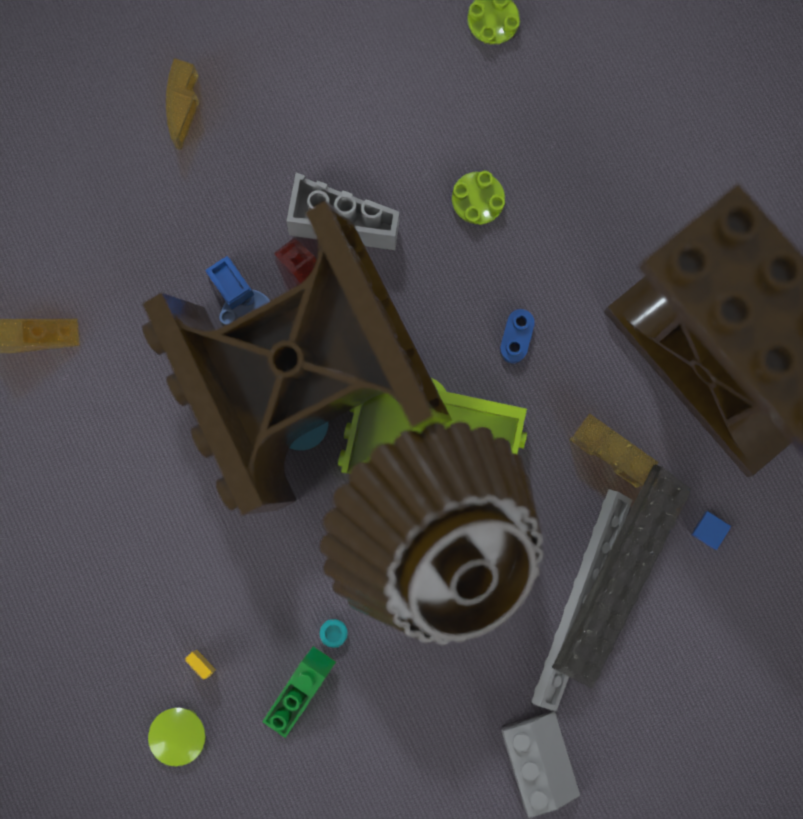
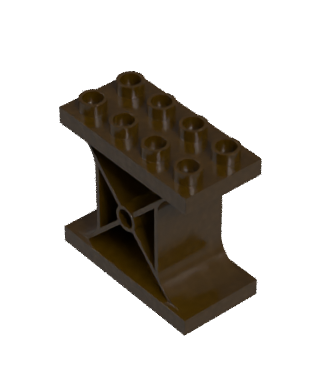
[604,183,803,477]
[142,201,453,516]

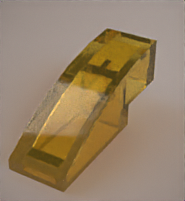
[166,58,199,150]

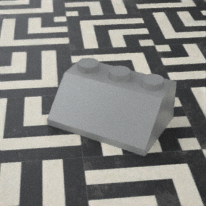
[500,711,580,818]

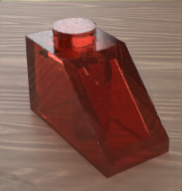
[273,237,317,285]

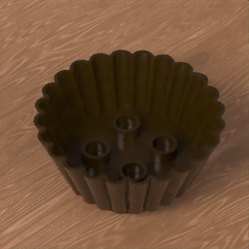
[319,421,543,644]

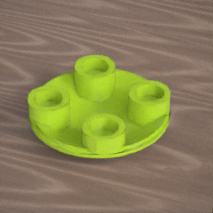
[468,0,520,44]
[452,171,505,224]
[148,708,205,766]

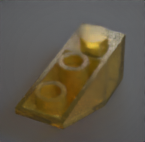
[0,319,79,353]

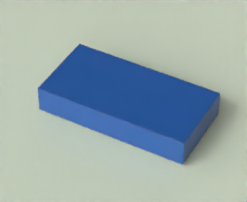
[205,256,254,310]

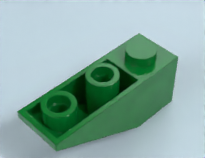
[262,646,336,738]

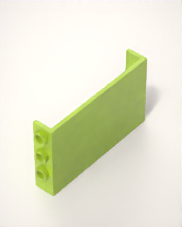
[338,390,527,474]

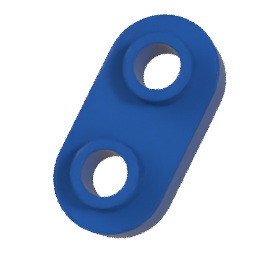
[500,309,535,363]

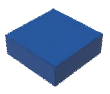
[691,511,731,550]

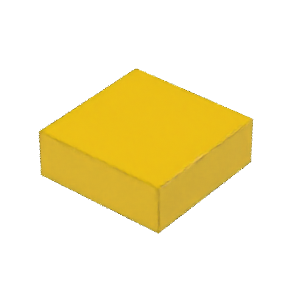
[185,650,216,679]

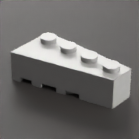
[286,173,399,250]

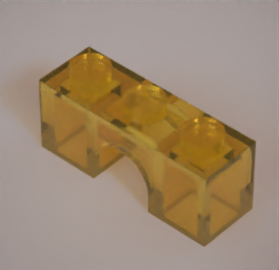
[569,413,659,488]

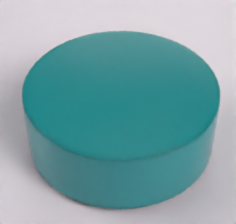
[319,619,348,648]

